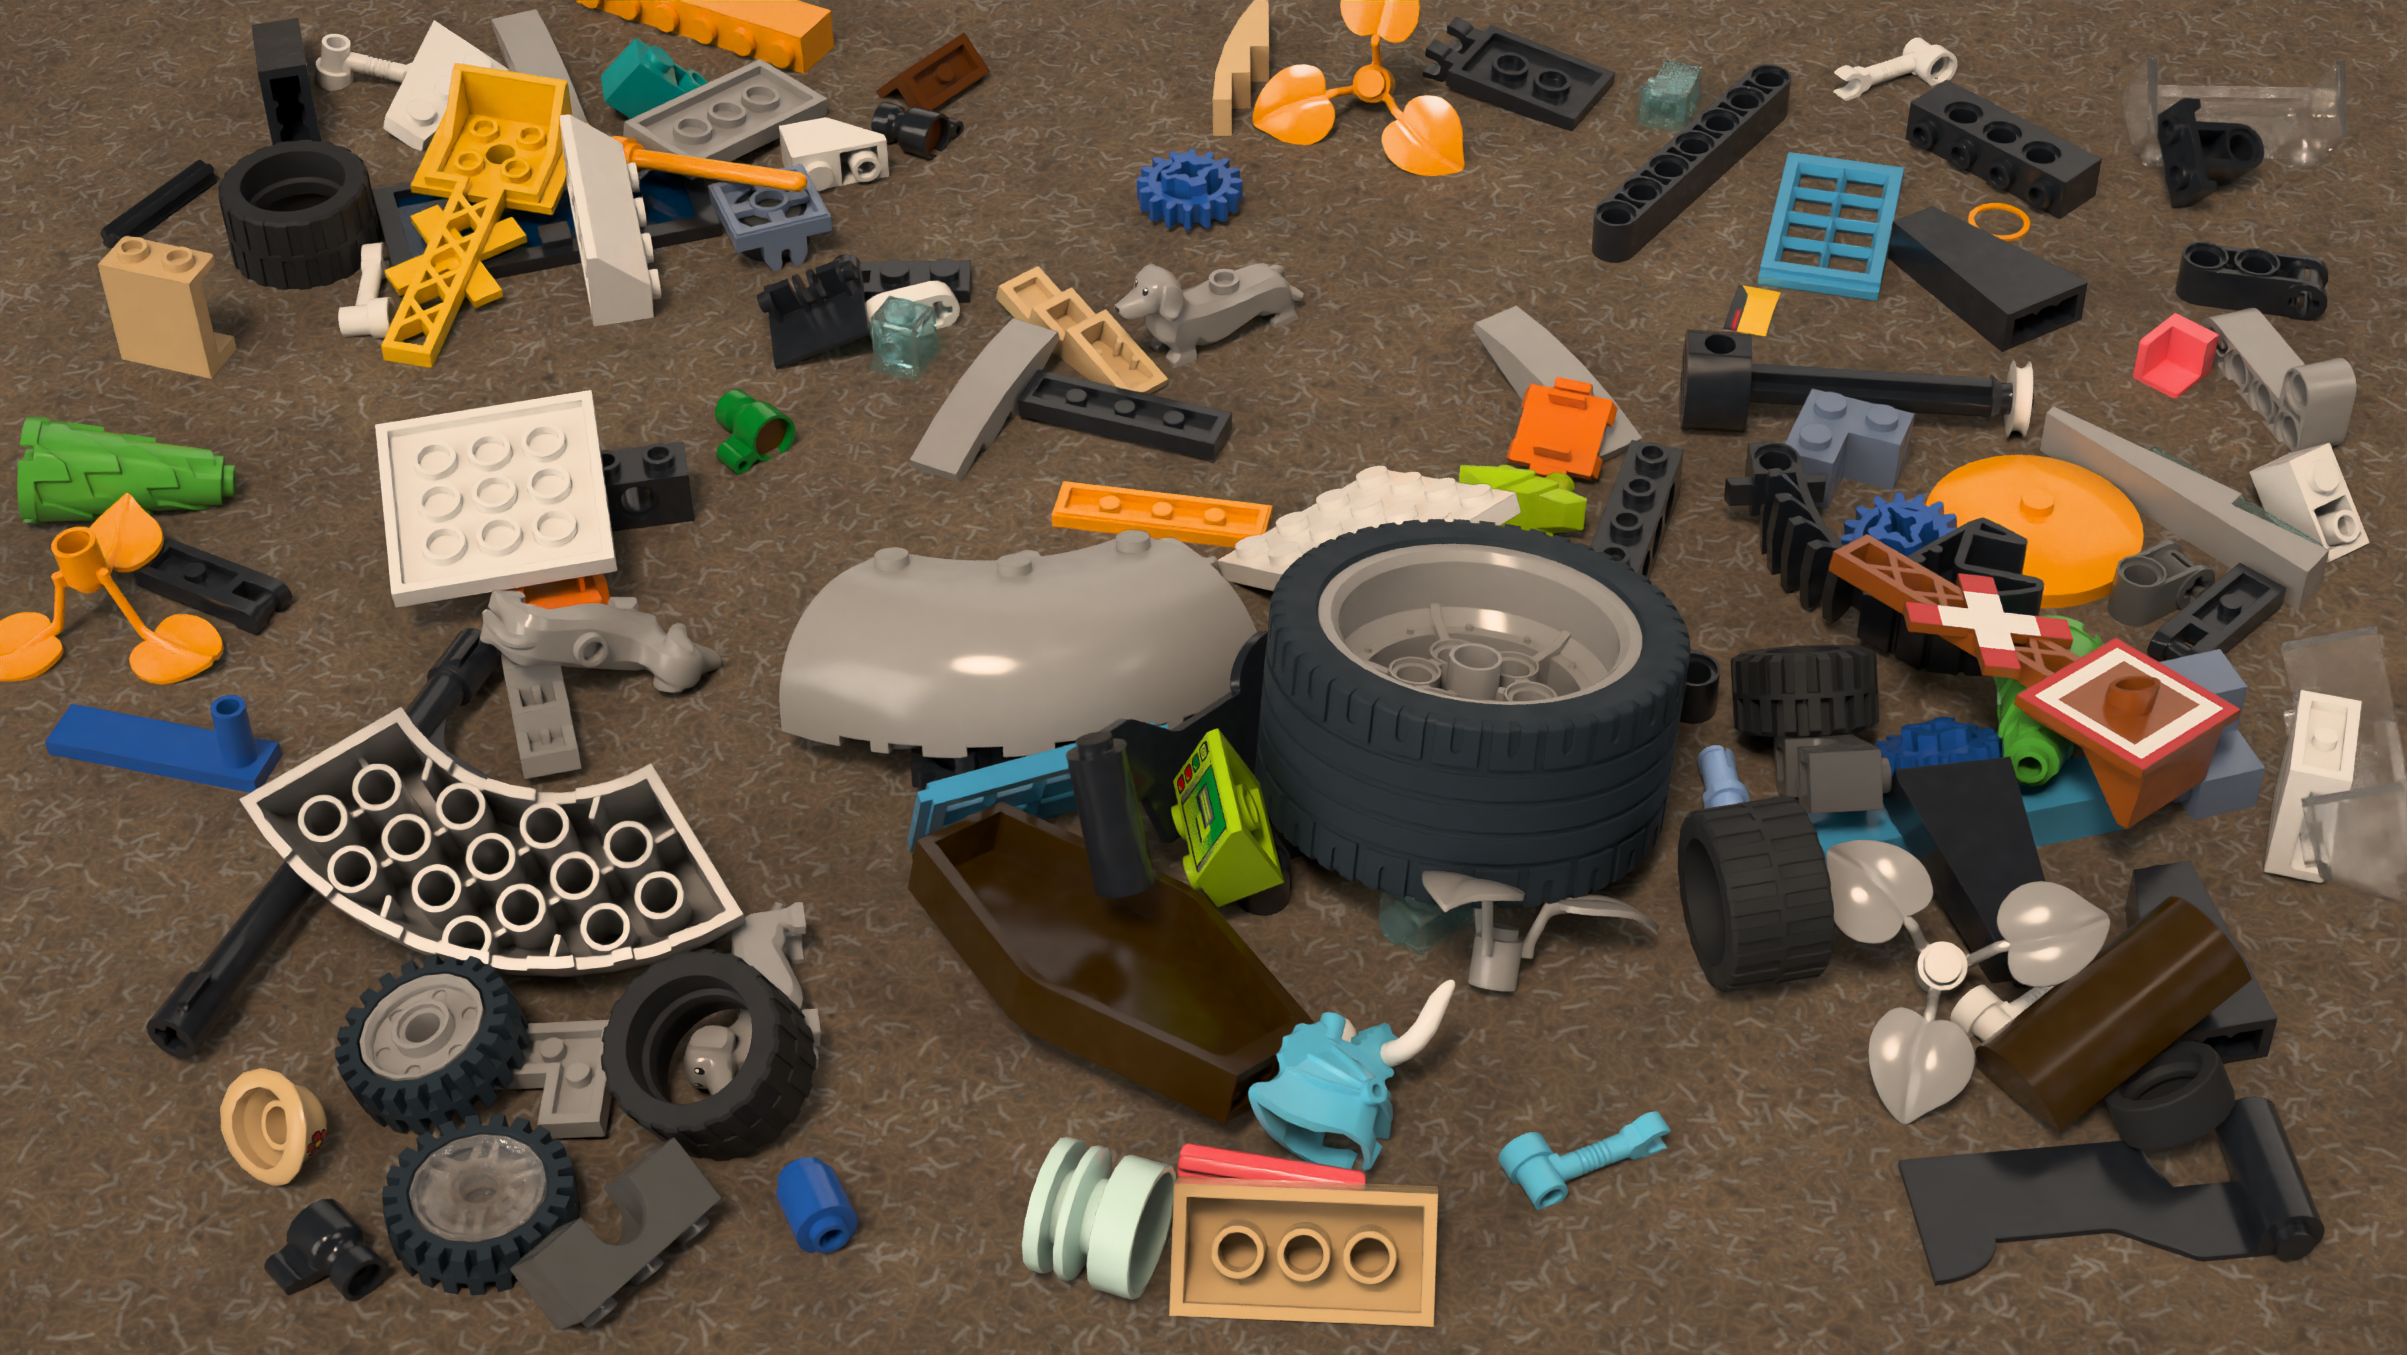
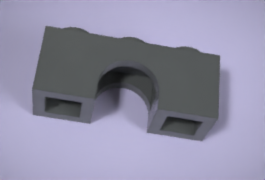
[1774,733,1891,814]
[510,1137,721,1330]

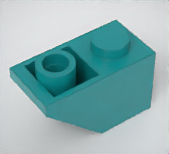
[601,38,708,119]

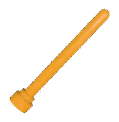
[612,136,808,192]

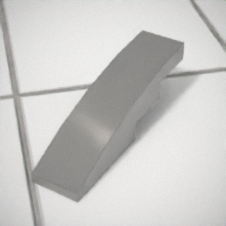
[491,9,587,123]
[1472,306,1642,462]
[910,318,1060,483]
[501,653,582,779]

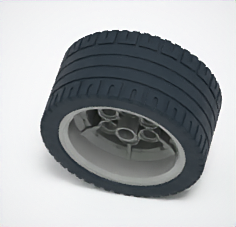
[1255,519,1691,909]

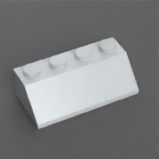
[559,114,661,326]

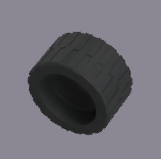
[218,140,380,290]
[1677,795,1835,993]
[601,949,816,1161]

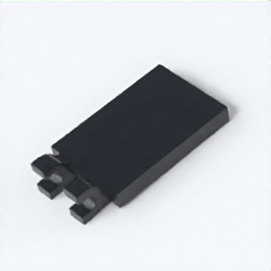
[1423,17,1615,131]

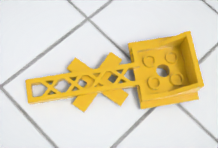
[381,63,589,368]

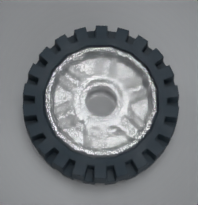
[382,1114,580,1295]

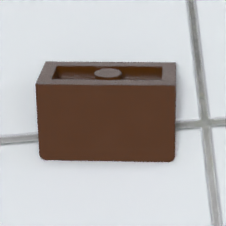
[876,32,990,110]

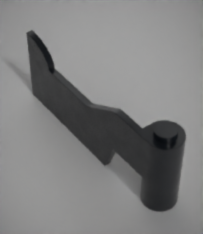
[1066,631,1268,898]
[1898,1096,2325,1286]

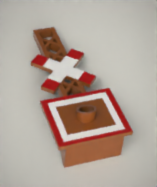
[1828,534,2241,829]

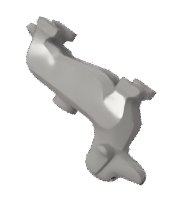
[1114,263,1304,368]
[480,590,721,693]
[684,902,821,1096]

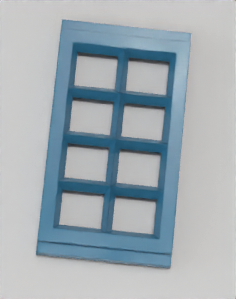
[1758,152,1904,301]
[907,722,1168,852]

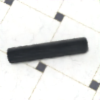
[100,160,217,249]

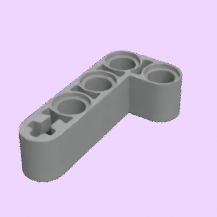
[2200,308,2357,454]

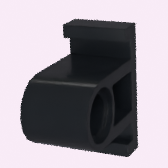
[2154,98,2264,208]

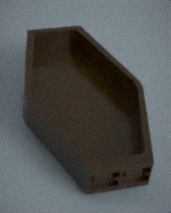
[908,801,1315,1124]

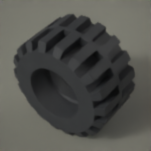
[1731,645,1880,737]

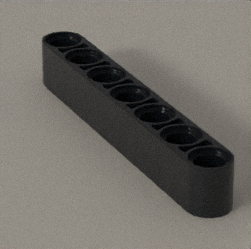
[1592,64,1791,263]

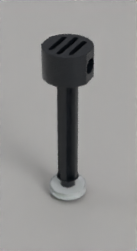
[1679,329,2034,439]

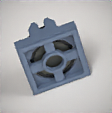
[708,164,833,271]

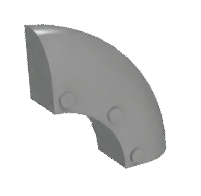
[779,530,1257,758]
[239,707,746,977]

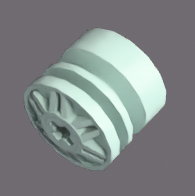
[1022,1137,1176,1300]

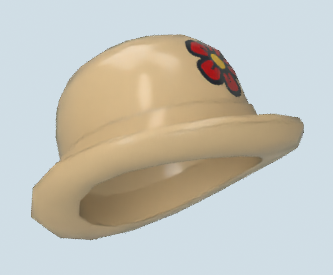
[220,1068,327,1186]

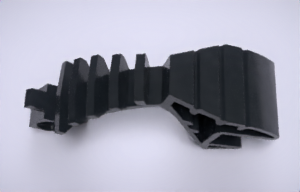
[1724,442,2044,676]

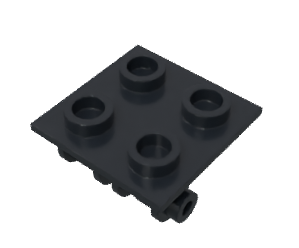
[757,258,870,370]

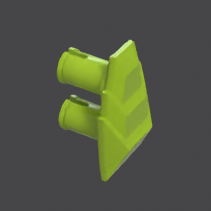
[1459,465,1587,537]

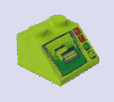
[1171,728,1284,907]

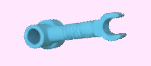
[1498,1111,1671,1210]

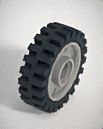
[335,954,529,1134]

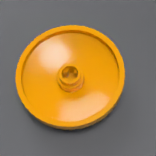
[1926,455,2144,608]

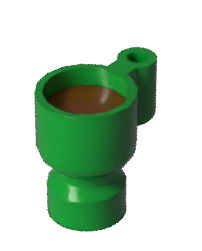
[715,389,796,475]

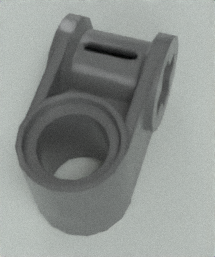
[2107,539,2215,626]

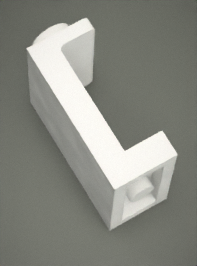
[2263,690,2362,883]

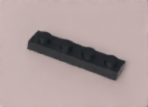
[1018,370,1232,460]

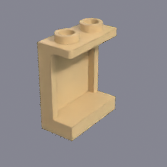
[98,236,237,379]

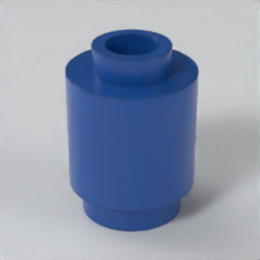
[776,1157,858,1253]

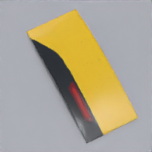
[1723,285,1781,336]

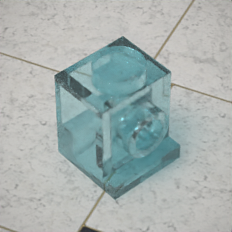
[1638,60,1702,133]
[869,295,938,382]
[1378,890,1473,957]

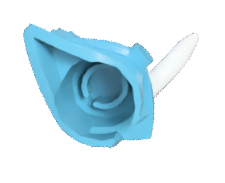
[1248,980,1455,1171]

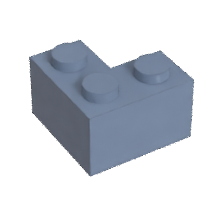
[1785,389,1915,510]
[2160,649,2265,820]

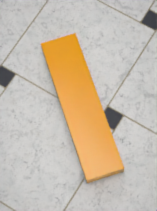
[1052,481,1272,548]

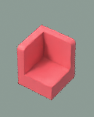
[2132,313,2219,398]

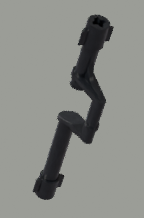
[146,628,502,1059]

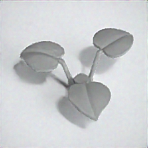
[1826,840,2110,1124]
[1422,871,1659,991]

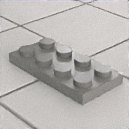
[623,59,828,180]

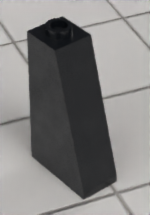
[252,18,321,145]
[1888,206,2088,352]
[1883,757,2046,988]
[2125,861,2278,1064]

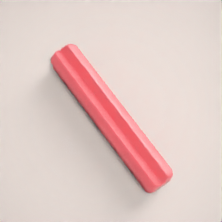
[1177,1143,1367,1184]

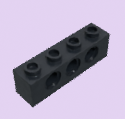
[1906,80,2102,220]
[1590,440,1684,579]
[601,442,695,532]

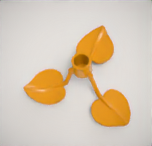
[1252,0,1465,176]
[0,493,224,685]

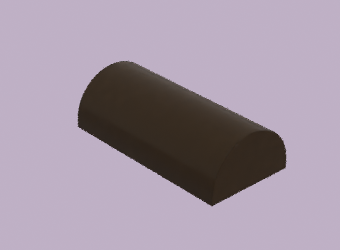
[1975,896,2252,1132]

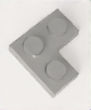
[493,1020,612,1139]

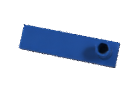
[45,695,282,793]

